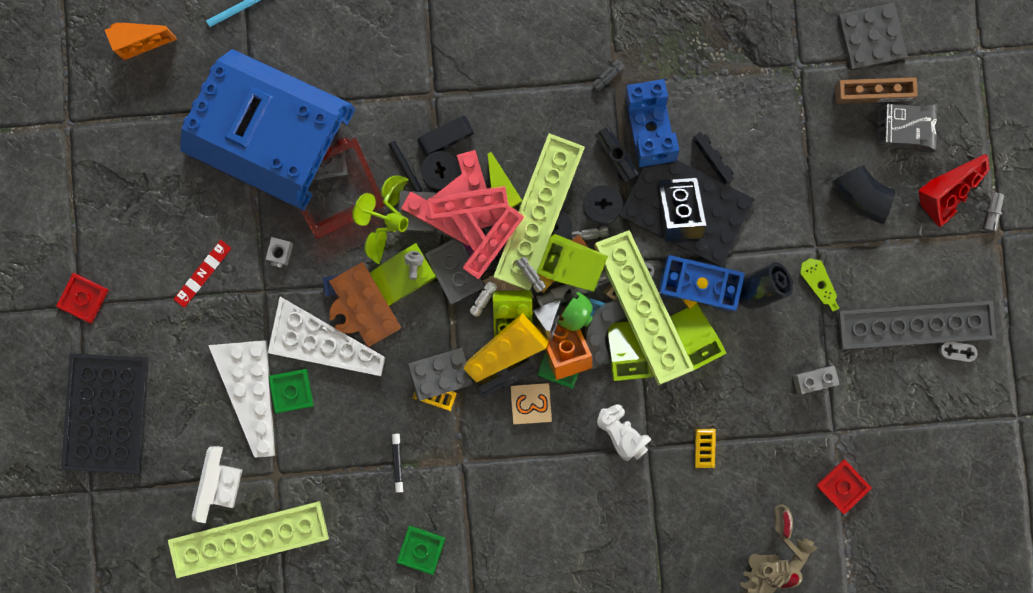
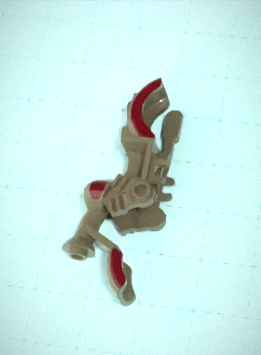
[740,504,818,593]

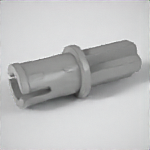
[984,193,1004,231]

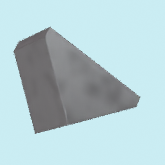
[533,299,562,342]

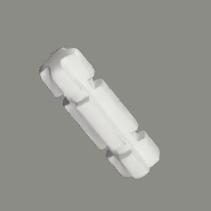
[470,282,497,317]

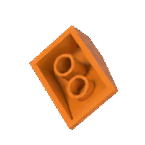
[105,23,177,60]
[536,314,593,380]

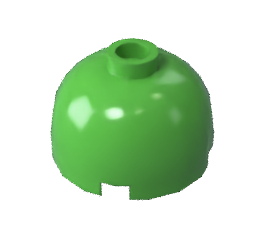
[557,291,593,331]

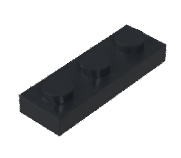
[692,132,734,184]

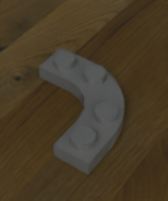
[584,299,626,369]

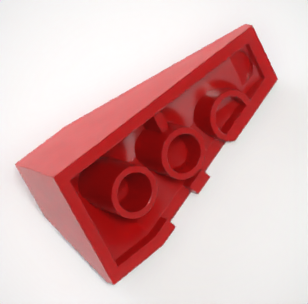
[918,154,990,227]

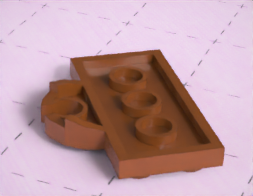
[329,262,401,347]

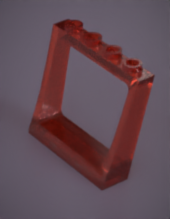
[300,136,385,239]

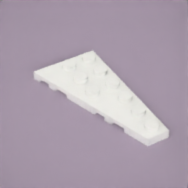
[268,297,385,376]
[208,341,275,457]

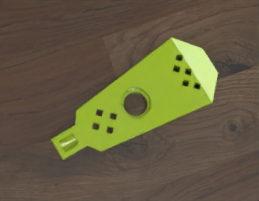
[800,258,839,312]

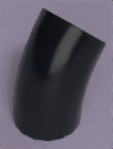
[831,165,895,224]
[739,262,793,309]

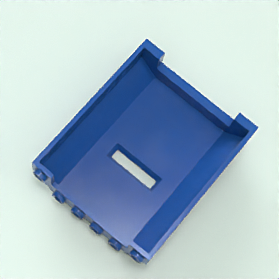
[180,49,356,211]

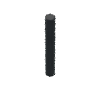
[388,141,423,192]

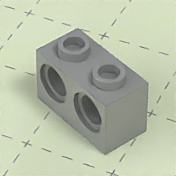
[792,366,840,394]

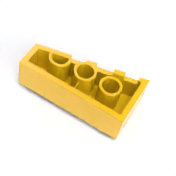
[463,313,549,382]

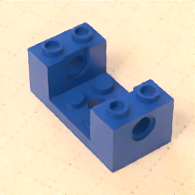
[625,79,679,167]
[658,255,745,313]

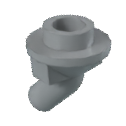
[404,251,424,280]

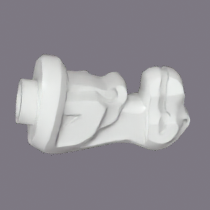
[597,404,651,462]

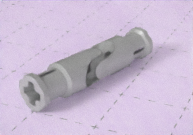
[536,269,611,307]

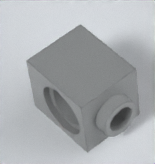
[266,237,293,268]

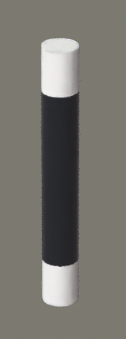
[392,434,403,492]

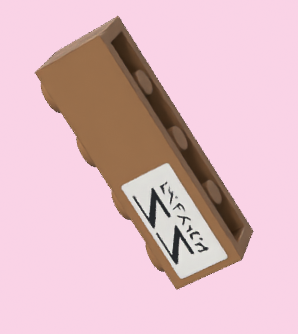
[834,77,918,104]

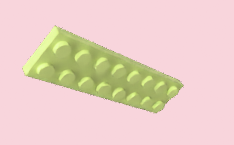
[494,133,585,291]
[594,230,694,385]
[168,501,329,578]

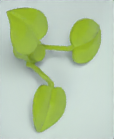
[352,176,409,264]

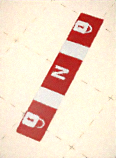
[174,240,231,308]

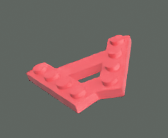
[401,150,496,246]
[428,186,524,279]

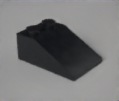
[658,178,706,241]

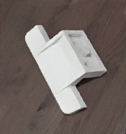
[192,446,243,523]

